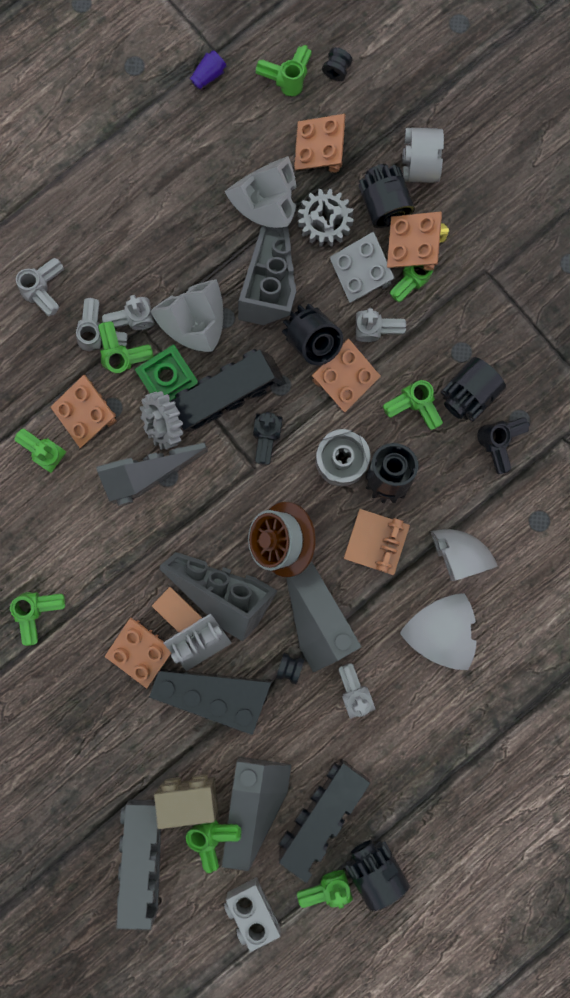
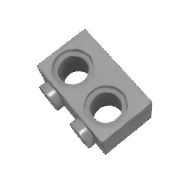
[224,877,281,952]

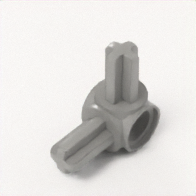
[16,258,64,316]
[102,295,155,330]
[76,298,127,351]
[356,308,406,342]
[338,663,376,719]

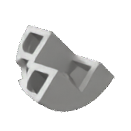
[225,156,296,228]
[150,279,223,352]
[430,529,498,581]
[400,593,477,670]

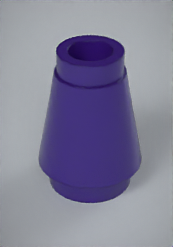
[189,50,227,90]

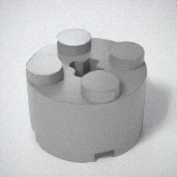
[402,128,444,183]
[315,429,370,486]

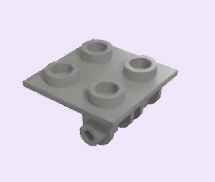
[330,232,395,303]
[163,614,232,671]

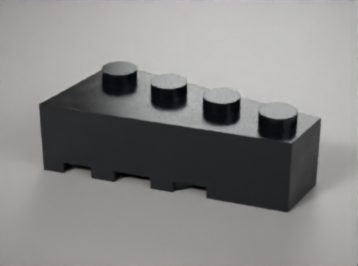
[171,349,286,432]
[149,669,272,735]
[278,759,370,884]

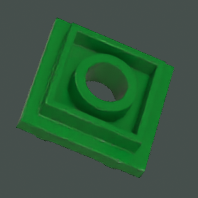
[135,344,198,402]

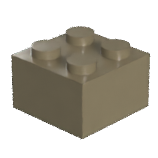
[154,774,219,829]

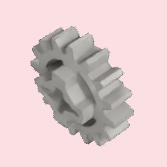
[298,189,354,247]
[140,391,183,450]

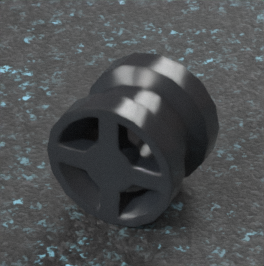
[322,47,353,82]
[276,653,304,685]

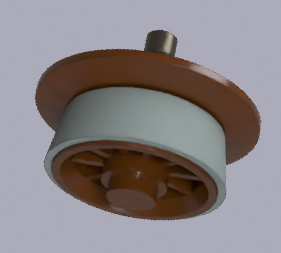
[248,502,315,577]

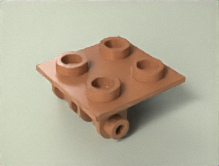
[294,114,345,172]
[387,212,442,271]
[311,338,381,413]
[51,375,117,448]
[343,509,410,575]
[105,618,172,688]

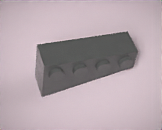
[116,799,161,930]

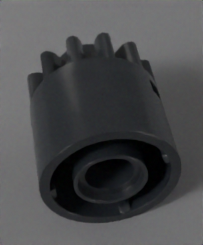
[358,164,415,228]
[282,304,343,366]
[440,357,506,422]
[365,443,419,503]
[345,840,410,911]

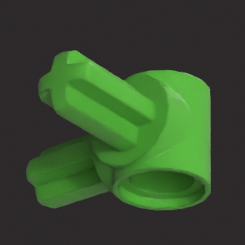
[256,45,312,96]
[390,265,433,302]
[98,321,153,373]
[383,380,443,430]
[15,429,66,473]
[10,592,66,646]
[186,820,242,873]
[297,870,353,909]

